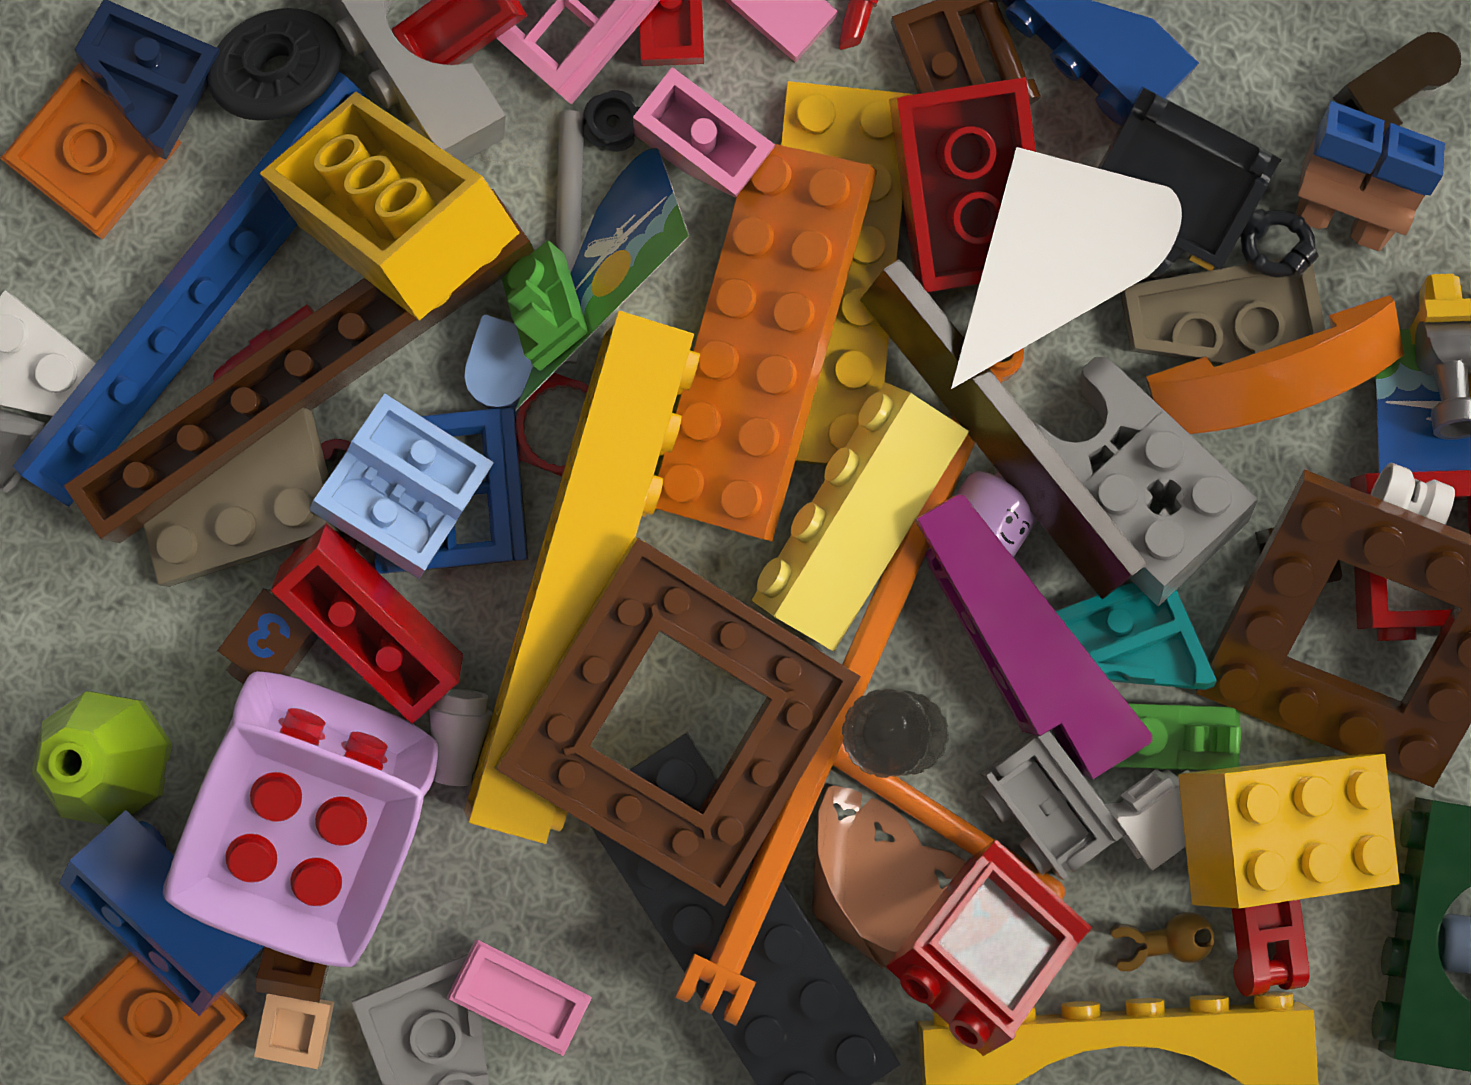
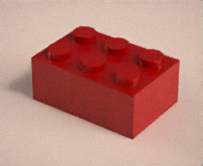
[889,77,1036,292]

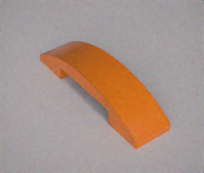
[1146,295,1404,434]

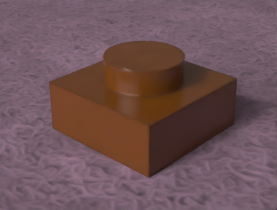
[256,947,329,1003]

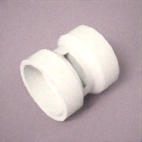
[1370,462,1455,524]

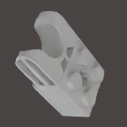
[1033,357,1258,606]

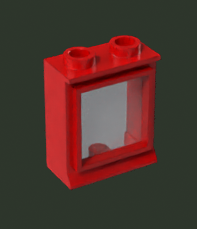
[886,840,1093,1056]

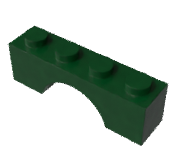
[1371,797,1471,1072]

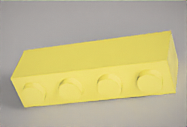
[751,382,969,652]

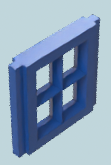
[363,408,529,574]

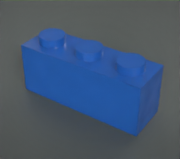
[59,810,265,1016]

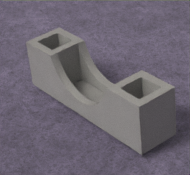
[315,0,506,162]

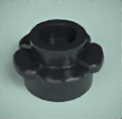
[583,90,640,152]

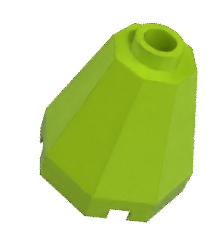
[32,691,173,826]

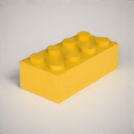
[260,92,519,321]

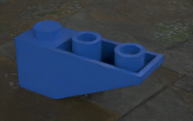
[1002,0,1199,125]

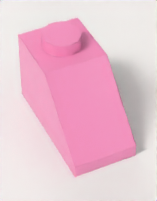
[633,67,775,198]

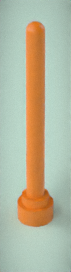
[833,736,1065,900]

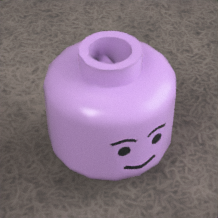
[955,471,1037,557]

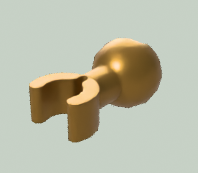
[1110,912,1214,972]

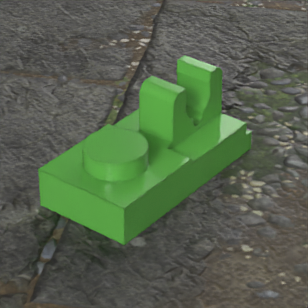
[501,240,588,371]
[1114,703,1241,770]

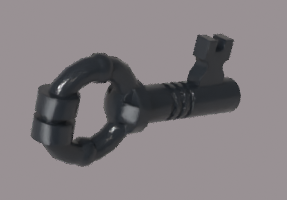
[1240,209,1319,279]

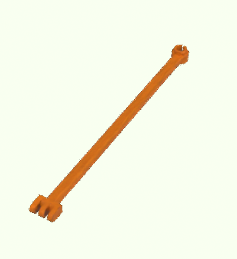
[675,348,1024,1026]

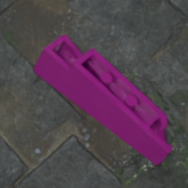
[915,495,1152,779]

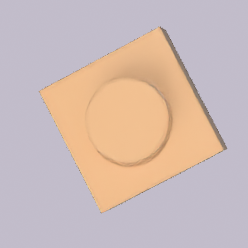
[254,994,334,1069]

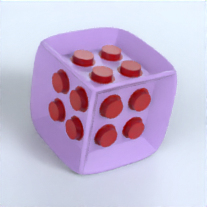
[163,671,438,967]

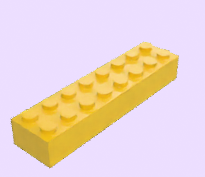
[464,311,700,844]

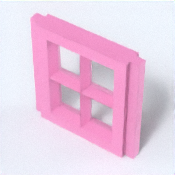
[496,0,660,105]

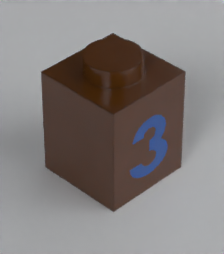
[217,588,319,685]

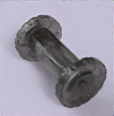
[842,689,949,778]

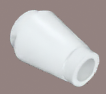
[429,689,493,786]

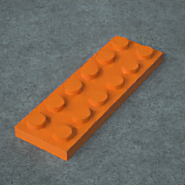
[656,143,877,542]

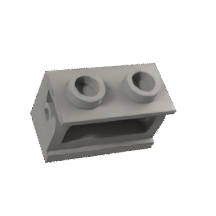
[980,731,1126,881]

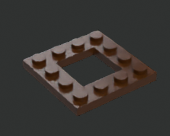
[1196,469,1471,788]
[494,538,861,906]

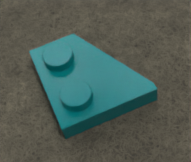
[1056,582,1217,690]

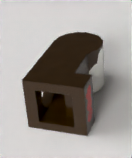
[1333,32,1461,136]

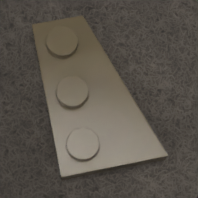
[1120,257,1325,365]
[143,408,343,587]

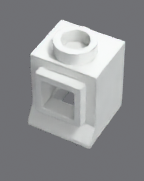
[1104,769,1191,871]

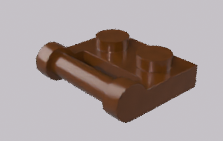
[890,0,1041,104]

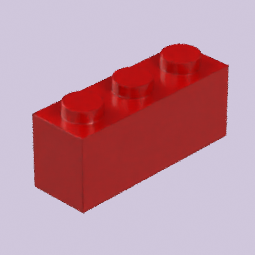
[270,523,463,724]

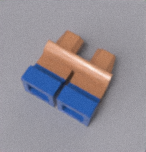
[1296,101,1445,251]

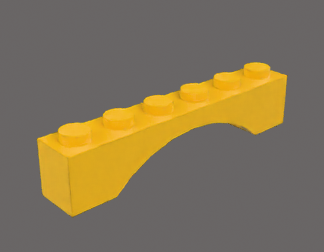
[918,991,1319,1085]

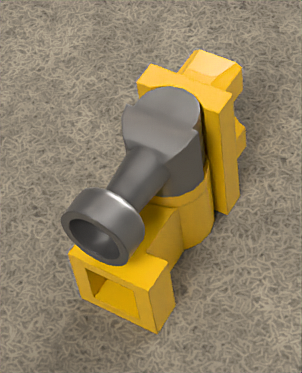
[1410,274,1471,440]

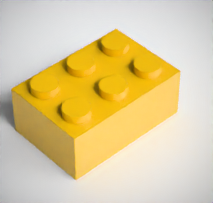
[1178,754,1400,908]

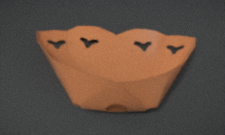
[812,785,1008,971]

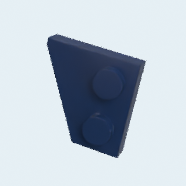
[74,0,220,160]

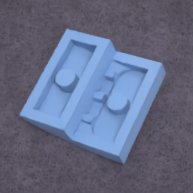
[310,393,494,579]

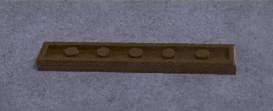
[860,259,1147,600]

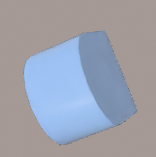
[464,315,533,409]

